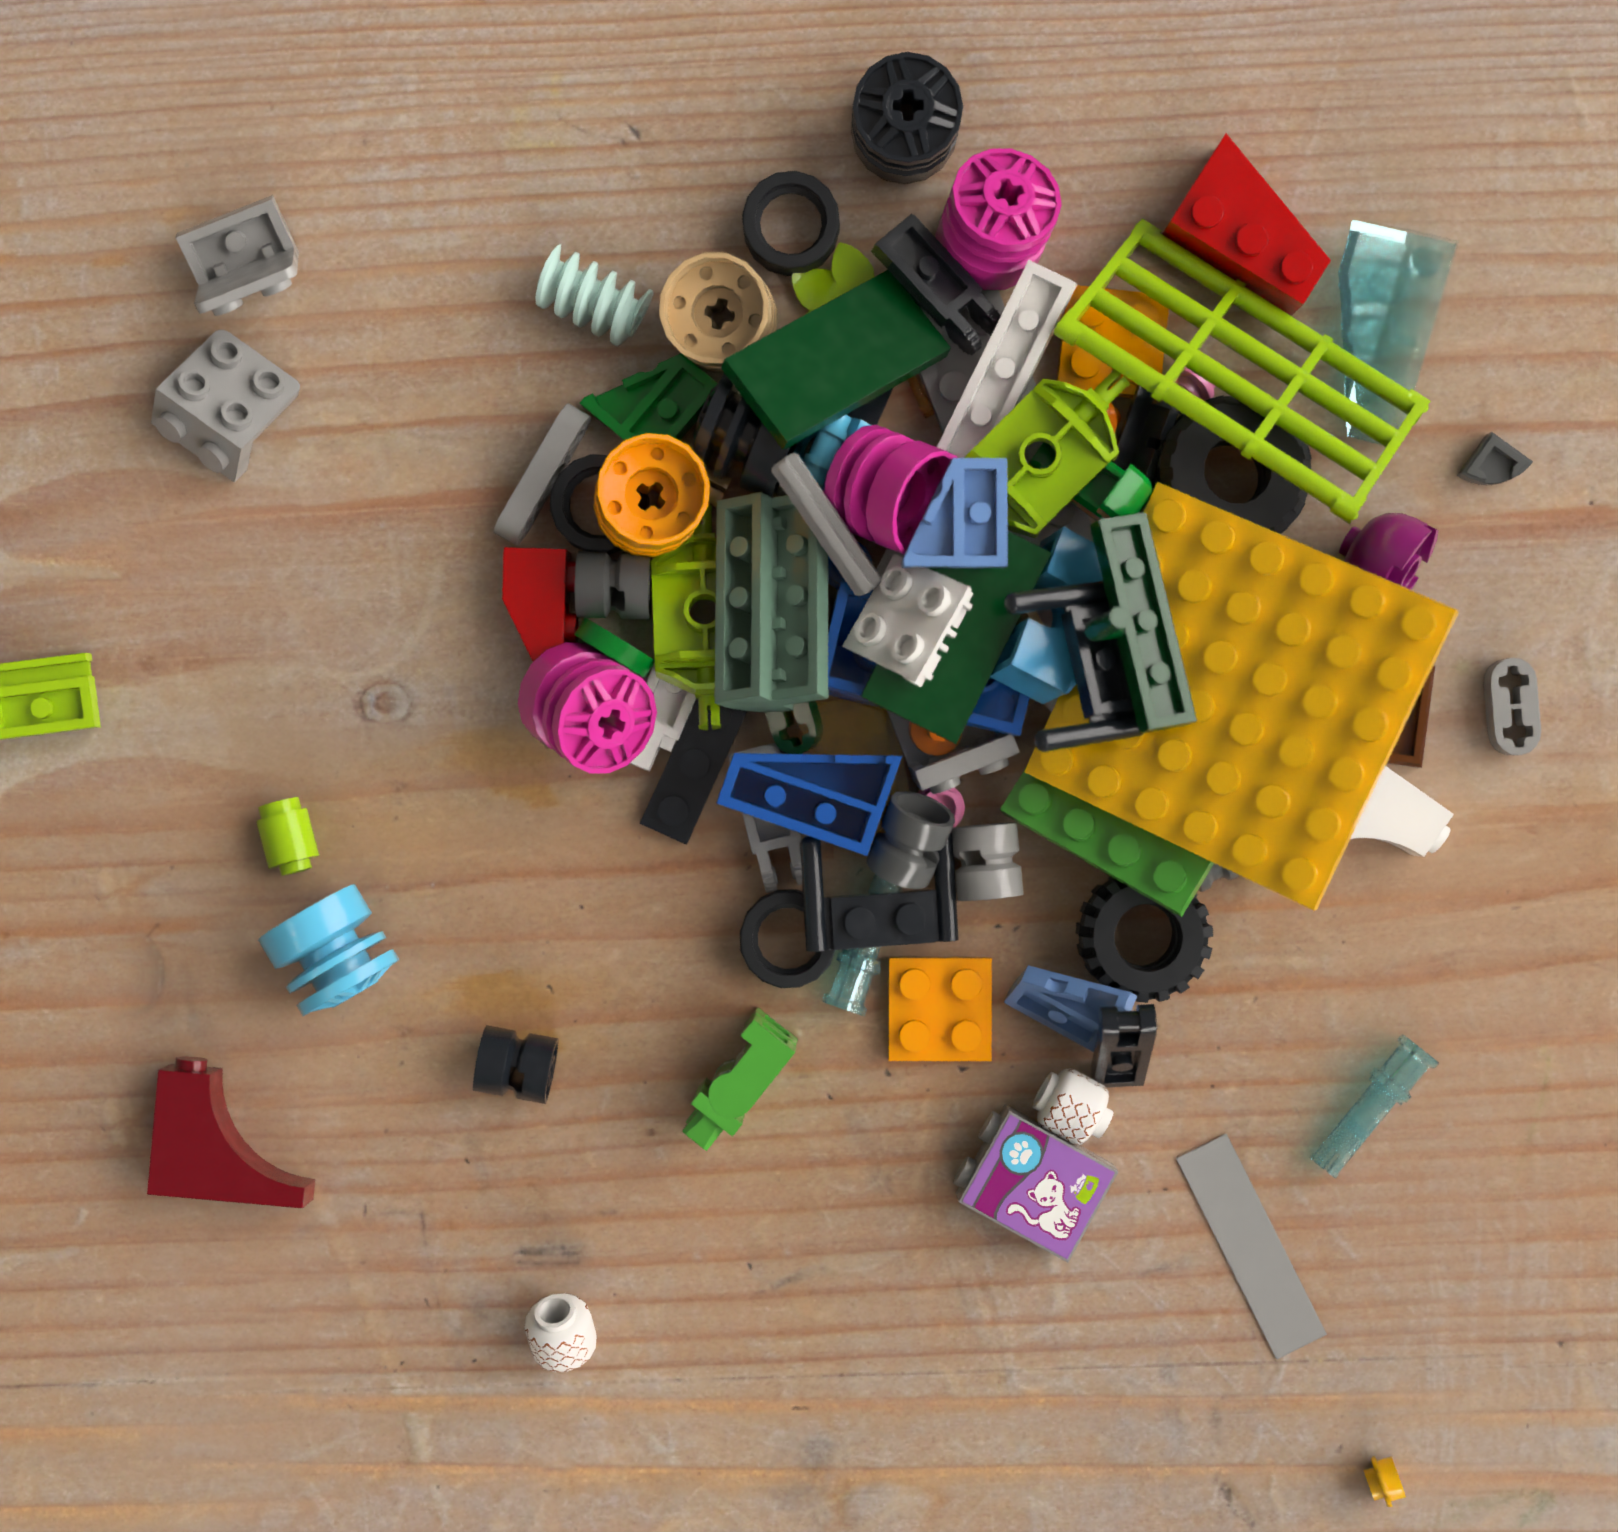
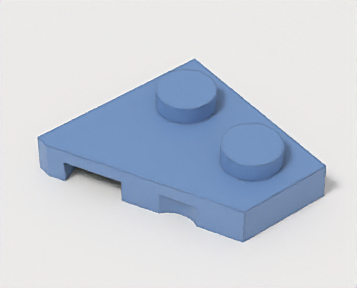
[901,458,1008,568]

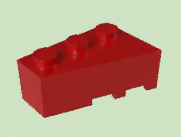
[1162,133,1331,316]

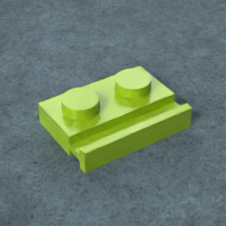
[0,653,101,740]

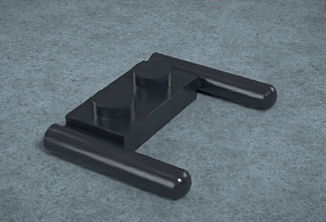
[1004,580,1144,752]
[800,832,959,952]

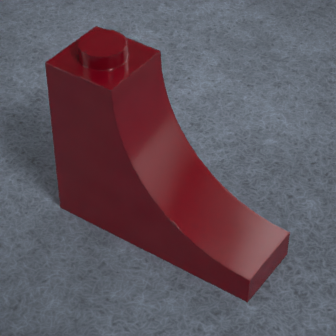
[147,1056,315,1209]

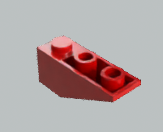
[502,547,579,662]

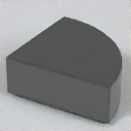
[1457,432,1533,485]

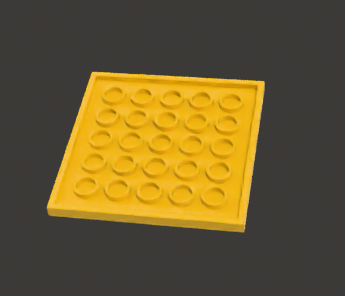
[1024,482,1458,911]

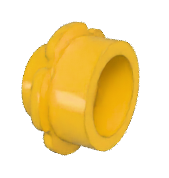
[1363,1456,1406,1507]

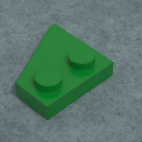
[580,353,718,441]

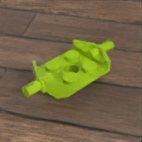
[964,369,1130,538]
[651,505,721,730]

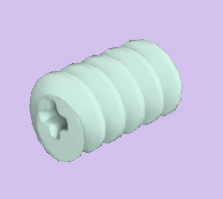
[535,244,654,346]

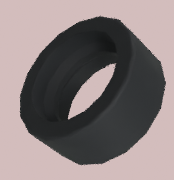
[742,171,840,276]
[550,454,650,555]
[740,889,836,988]

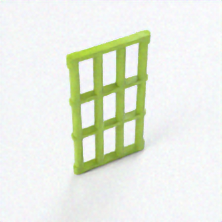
[1053,218,1431,524]

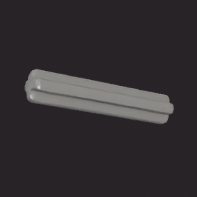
[771,453,881,597]

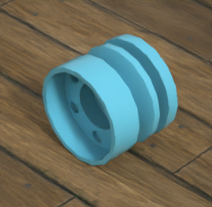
[258,884,399,1016]

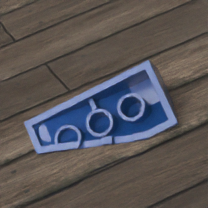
[828,582,1029,737]

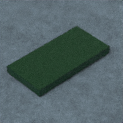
[721,270,951,450]
[860,531,1051,744]

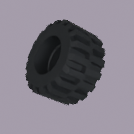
[1075,876,1213,1003]

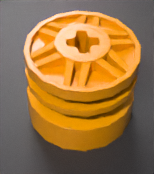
[593,433,710,557]

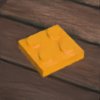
[1056,285,1169,398]
[888,956,992,1061]

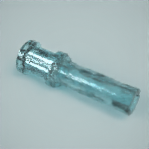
[822,874,902,1016]
[1310,1034,1439,1178]

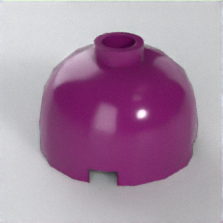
[1339,513,1438,590]

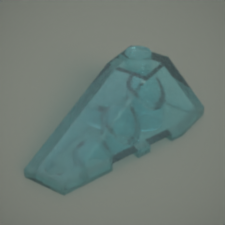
[1338,219,1459,445]

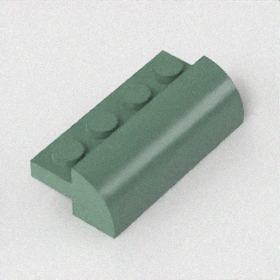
[715,492,828,712]

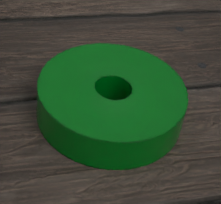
[574,617,655,678]

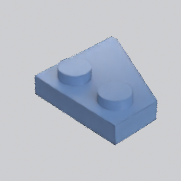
[1003,965,1137,1052]

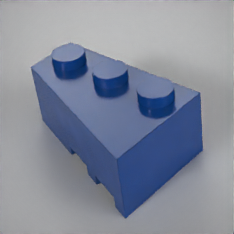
[716,753,902,856]

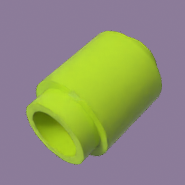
[256,797,320,876]

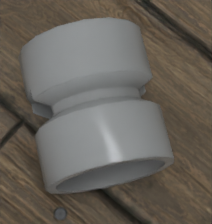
[951,822,1024,901]

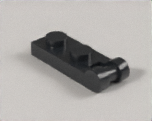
[1090,1004,1157,1088]

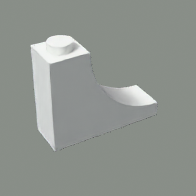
[1350,766,1454,857]

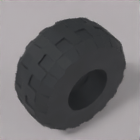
[1153,395,1312,534]

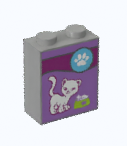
[953,1104,1119,1262]

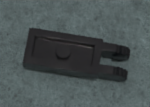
[871,213,1001,356]

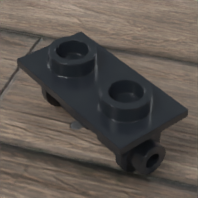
[1111,385,1182,488]

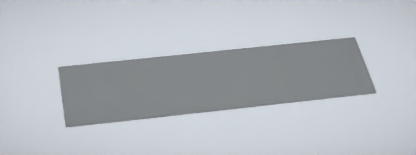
[1176,1133,1327,1359]

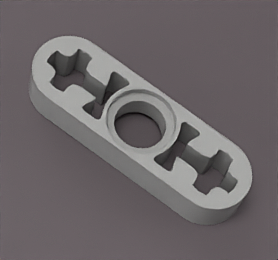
[494,403,591,546]

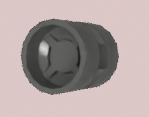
[575,551,652,620]
[867,791,955,889]

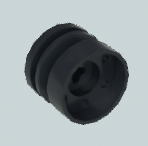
[851,52,963,184]
[693,373,798,498]

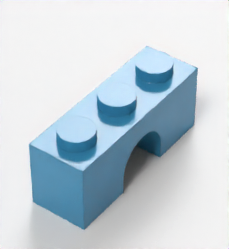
[990,527,1103,704]

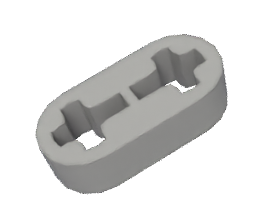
[1483,658,1541,755]

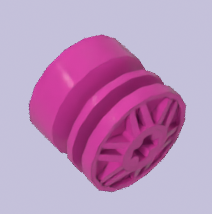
[935,149,1062,290]
[824,425,957,555]
[518,642,657,774]

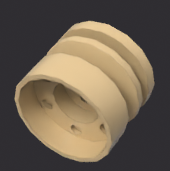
[659,252,778,372]

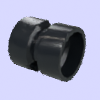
[473,1025,559,1104]

